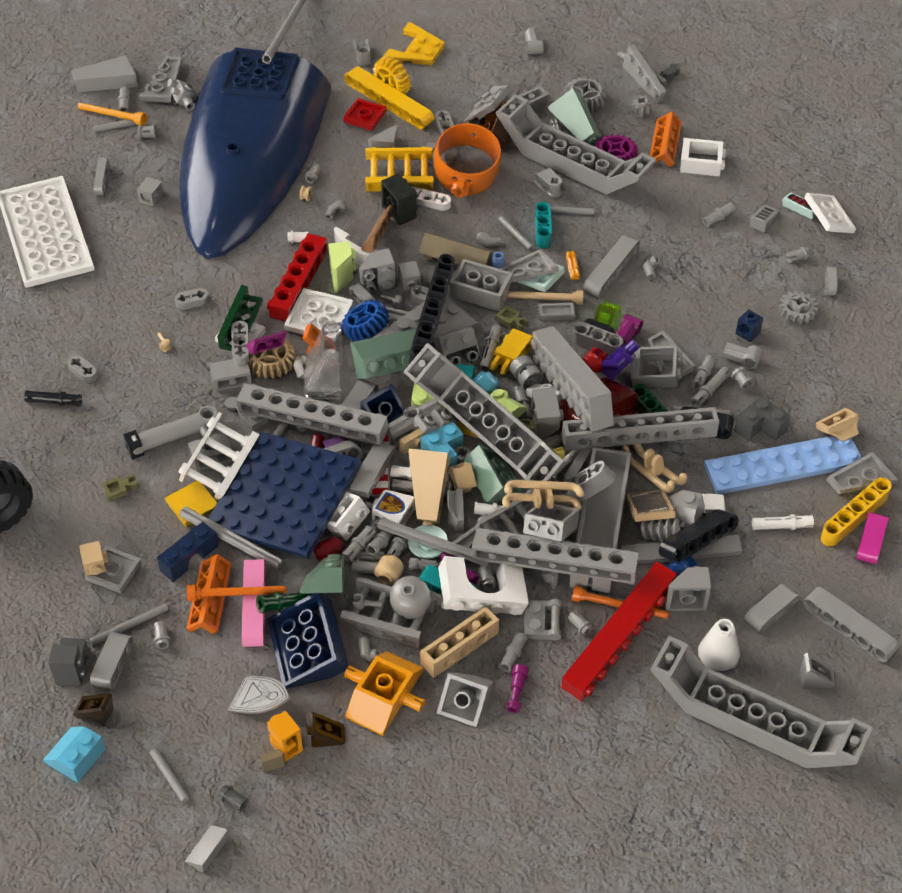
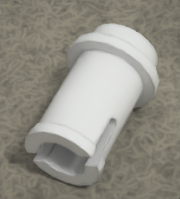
[288,230,308,244]

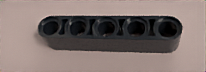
[659,509,739,563]

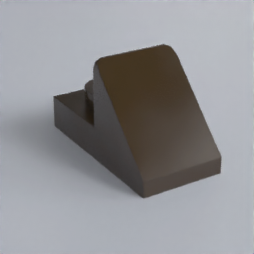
[73,693,113,726]
[306,712,345,747]

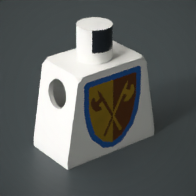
[365,490,415,525]

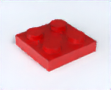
[343,98,387,131]

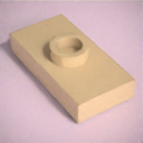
[399,428,428,455]

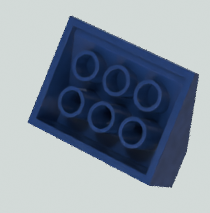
[267,593,349,689]

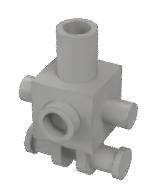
[167,78,199,111]

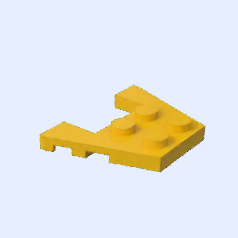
[383,22,445,65]

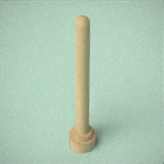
[507,290,583,305]

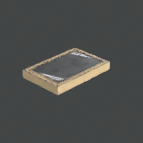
[625,490,675,522]

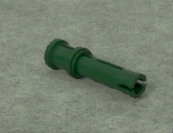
[256,592,313,613]

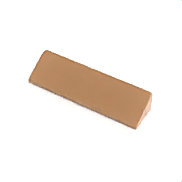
[361,205,392,252]

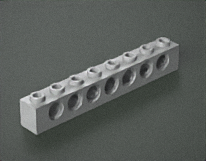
[236,383,388,446]
[562,407,719,451]
[472,528,639,584]

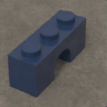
[157,522,219,582]

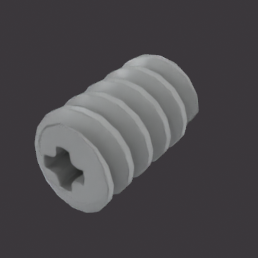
[641,518,685,542]

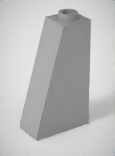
[70,55,138,92]

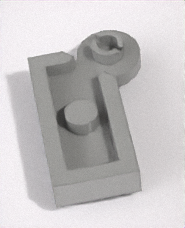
[225,397,268,431]

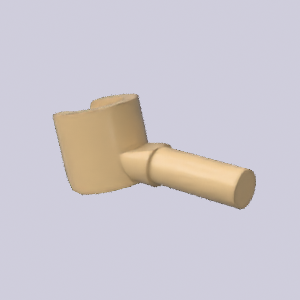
[158,332,172,353]

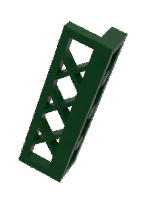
[217,285,263,353]

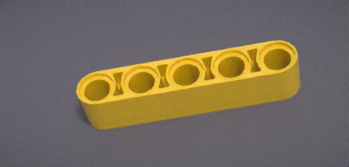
[821,477,892,547]

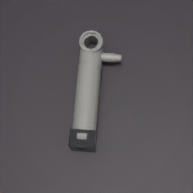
[123,406,217,459]

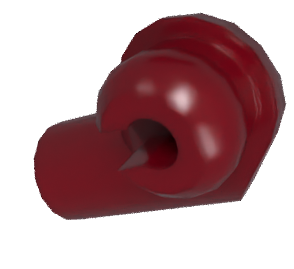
[310,433,324,449]

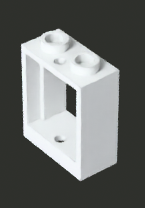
[680,138,726,176]

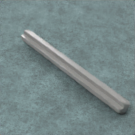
[180,506,283,569]
[377,518,490,567]

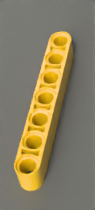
[344,66,435,130]

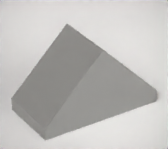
[369,125,397,148]
[800,653,836,688]

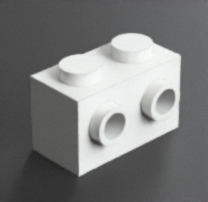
[327,491,370,541]

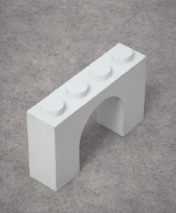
[438,556,529,615]

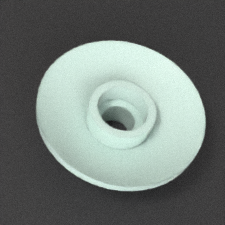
[408,525,448,559]

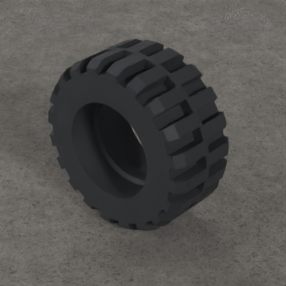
[0,460,33,533]

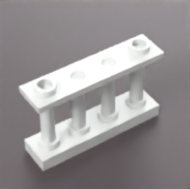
[179,412,259,502]

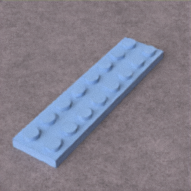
[704,436,862,494]

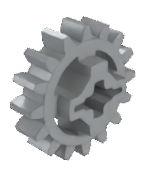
[778,290,818,324]

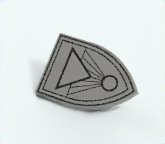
[228,675,290,714]

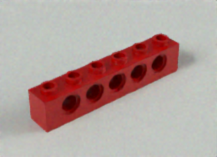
[267,233,328,322]

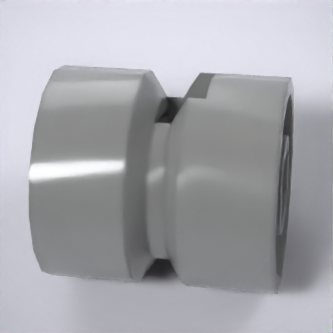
[509,355,543,390]

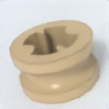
[299,185,312,202]

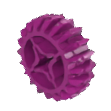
[595,134,638,161]

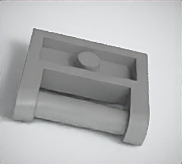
[524,599,562,640]

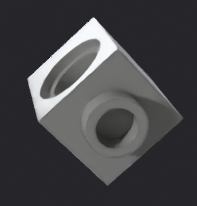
[137,177,164,207]
[398,261,421,291]

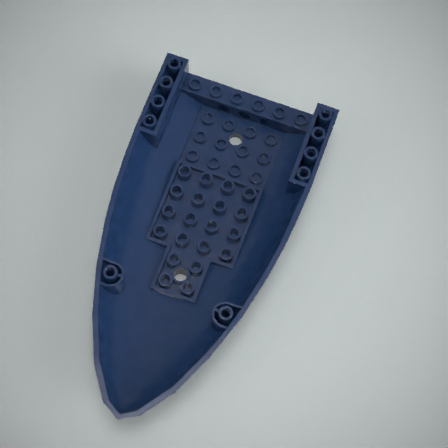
[179,48,331,259]

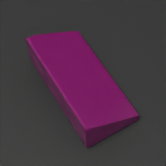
[246,331,287,355]

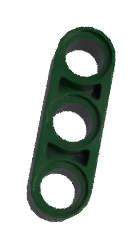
[630,384,668,414]

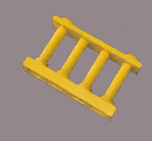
[365,146,433,192]

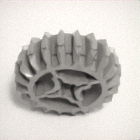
[564,77,607,113]

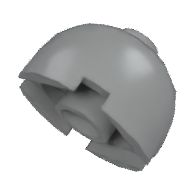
[390,576,431,619]

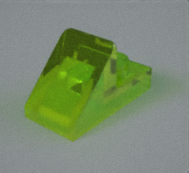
[594,301,621,327]

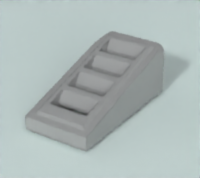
[749,204,780,233]

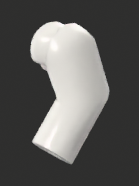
[293,355,308,379]

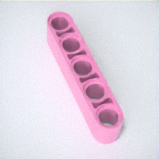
[242,559,266,647]

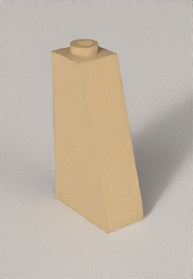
[408,448,450,526]

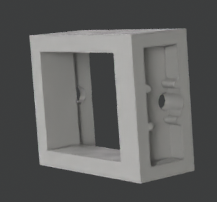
[631,345,683,388]
[523,502,580,542]

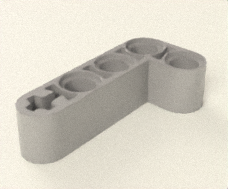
[550,461,616,513]

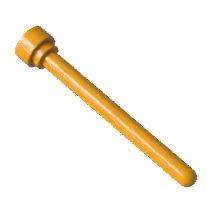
[78,103,147,126]

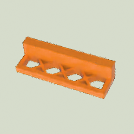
[650,111,682,167]
[186,554,232,634]

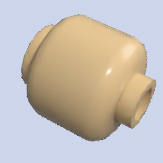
[374,555,404,585]

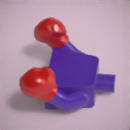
[582,339,640,381]

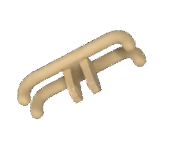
[621,444,687,493]
[502,480,584,509]

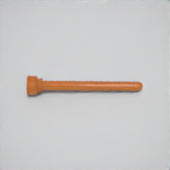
[187,585,287,601]
[571,585,670,619]

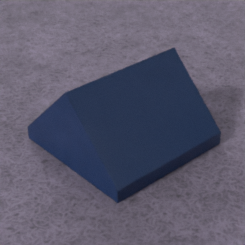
[360,384,405,424]

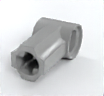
[525,27,543,55]
[723,342,762,370]

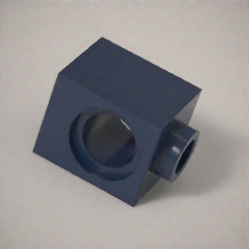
[735,309,763,342]

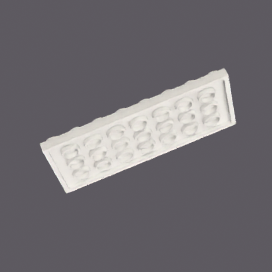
[0,176,95,288]

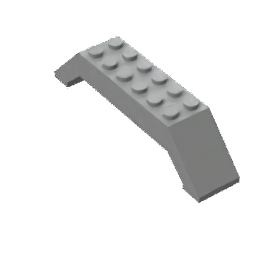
[496,94,656,195]
[403,343,565,481]
[651,636,873,768]

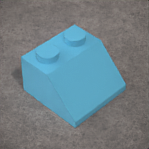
[43,726,106,783]

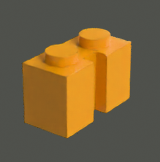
[267,710,303,762]

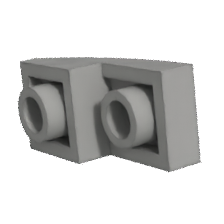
[413,408,457,433]

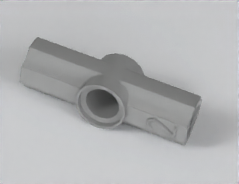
[387,398,441,439]

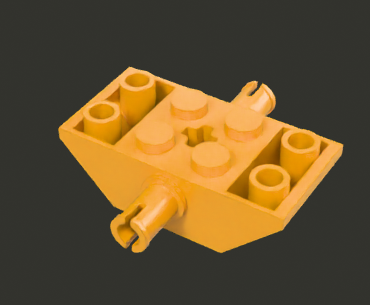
[344,651,426,736]

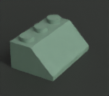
[464,445,525,506]
[300,554,345,594]

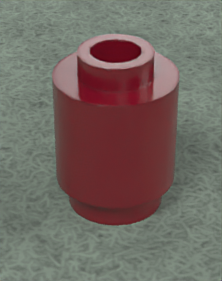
[313,536,345,562]

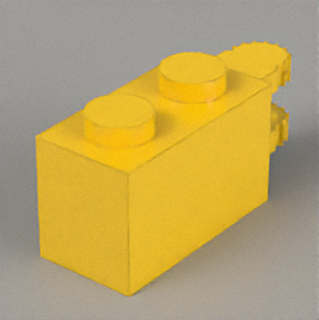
[490,328,533,375]

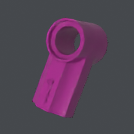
[616,314,643,345]

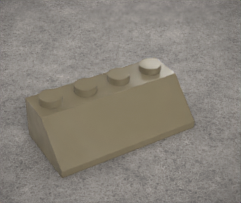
[419,232,495,268]

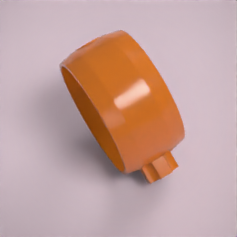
[433,123,502,198]

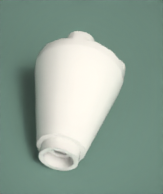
[698,619,740,671]

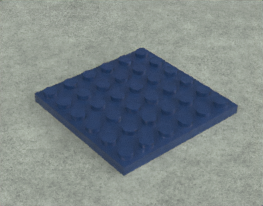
[208,431,362,559]

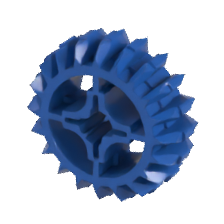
[341,299,390,342]

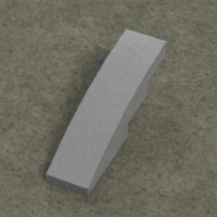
[350,443,395,498]

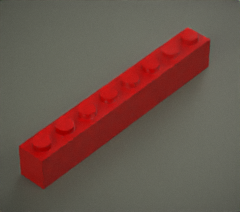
[561,561,677,701]

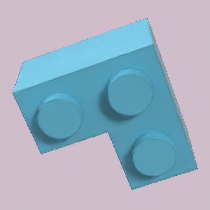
[420,422,463,473]

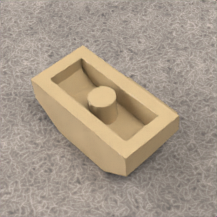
[816,408,859,442]

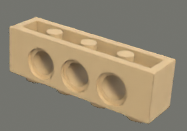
[420,606,499,678]

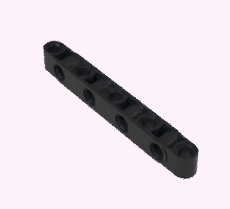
[409,254,455,364]

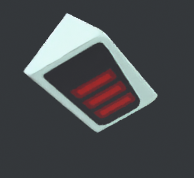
[782,193,816,220]

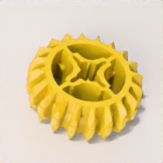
[373,55,411,94]

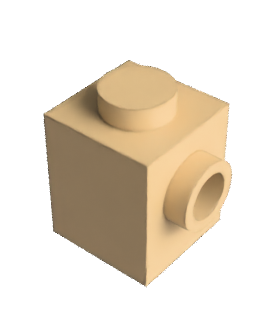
[448,462,477,493]
[79,541,109,576]

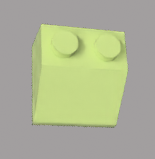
[329,241,356,294]

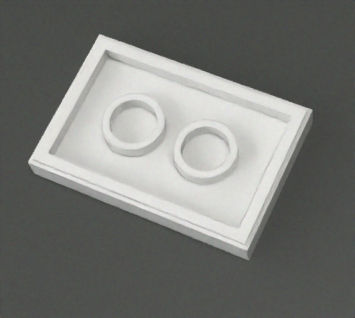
[804,193,856,233]

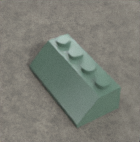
[350,329,416,379]

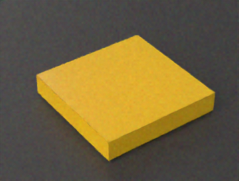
[165,481,217,527]

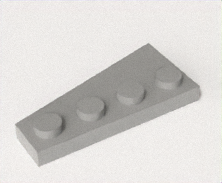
[622,44,666,103]
[139,56,182,103]

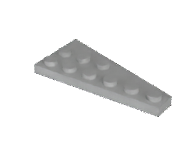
[373,296,478,341]

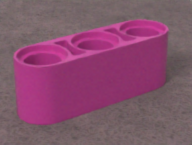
[856,512,889,565]

